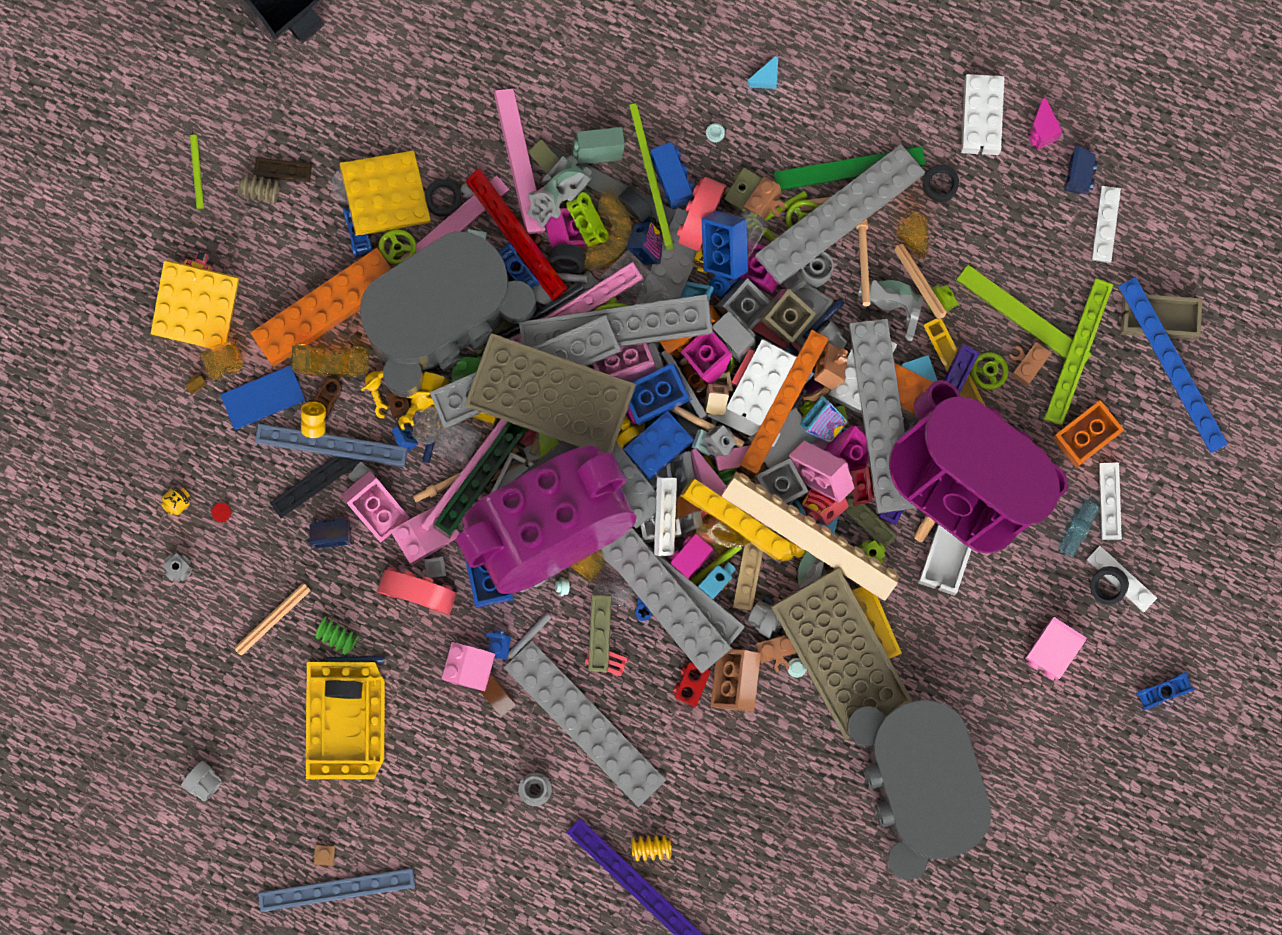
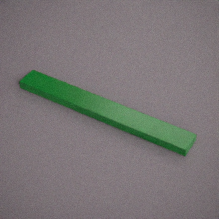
[773,146,926,191]

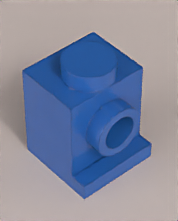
[708,275,740,297]

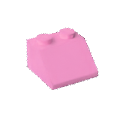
[442,642,495,691]

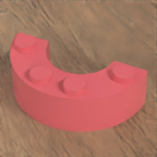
[677,177,727,251]
[377,567,457,615]

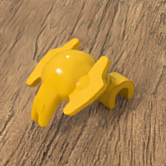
[361,371,389,418]
[398,391,435,430]

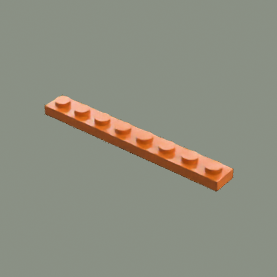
[740,330,829,475]

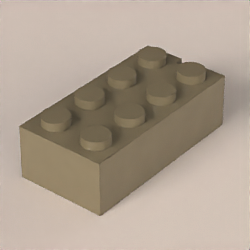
[1120,294,1202,340]

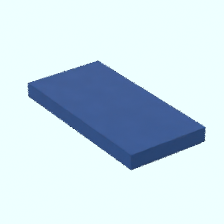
[220,365,306,430]

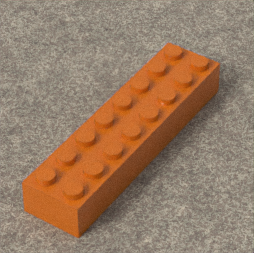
[250,248,391,367]

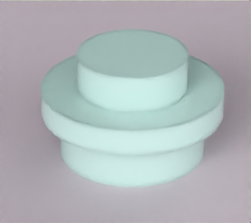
[706,123,725,142]
[555,577,569,596]
[787,658,806,678]

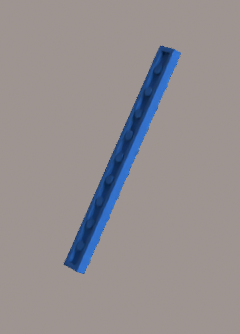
[1118,277,1228,453]

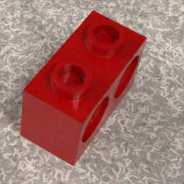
[673,662,711,708]

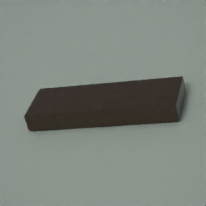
[253,157,313,183]

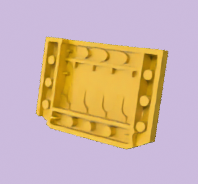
[306,662,385,779]

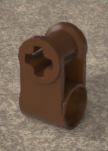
[682,363,709,400]
[312,378,342,417]

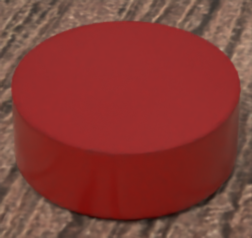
[212,503,232,523]

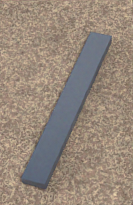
[255,424,408,467]
[258,868,415,912]

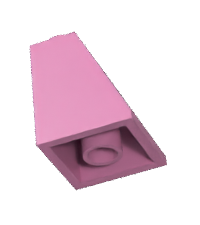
[1025,617,1087,680]

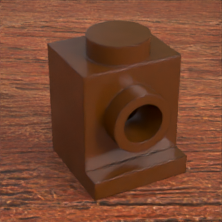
[386,392,410,420]

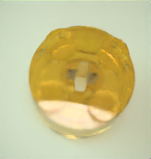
[200,341,244,381]
[570,552,605,583]

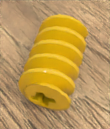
[631,835,671,861]

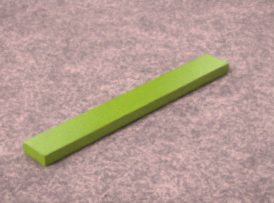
[629,103,674,251]
[956,265,1091,363]
[1044,278,1114,426]

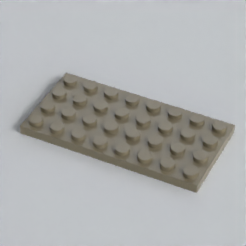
[465,333,636,454]
[771,568,912,740]

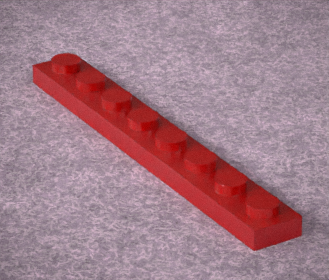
[466,169,567,301]

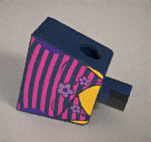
[627,216,663,265]

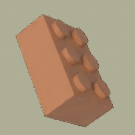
[710,650,761,711]

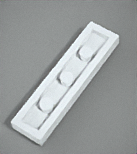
[1092,186,1121,263]
[1099,463,1122,540]
[654,477,677,556]
[1087,546,1157,613]

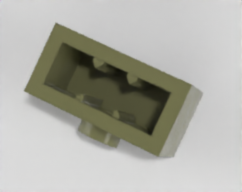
[723,168,762,214]

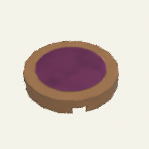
[801,375,830,402]

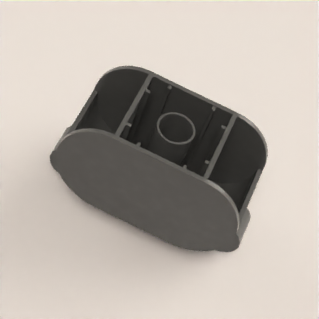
[360,232,536,397]
[847,701,991,880]

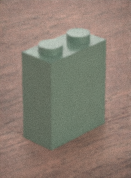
[572,127,625,165]

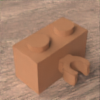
[743,177,786,225]
[1009,342,1051,387]
[814,343,848,390]
[755,635,797,673]

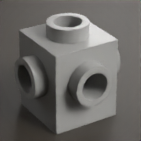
[702,425,737,457]
[162,553,192,582]

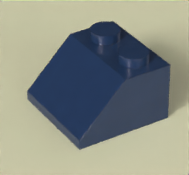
[1065,146,1098,195]
[309,517,352,549]

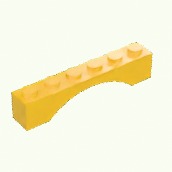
[923,318,986,406]
[680,479,790,560]

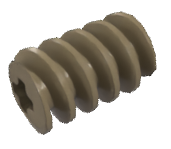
[238,173,280,205]

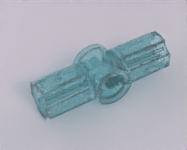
[1058,500,1100,558]

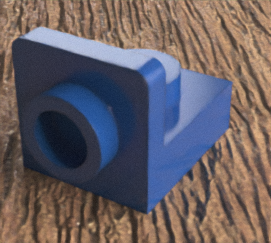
[392,426,418,452]
[486,630,511,660]

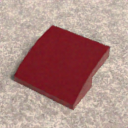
[849,461,875,506]

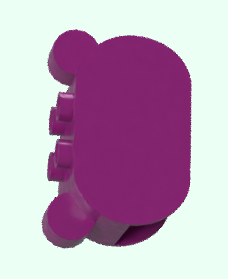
[889,380,1068,553]
[456,446,637,594]

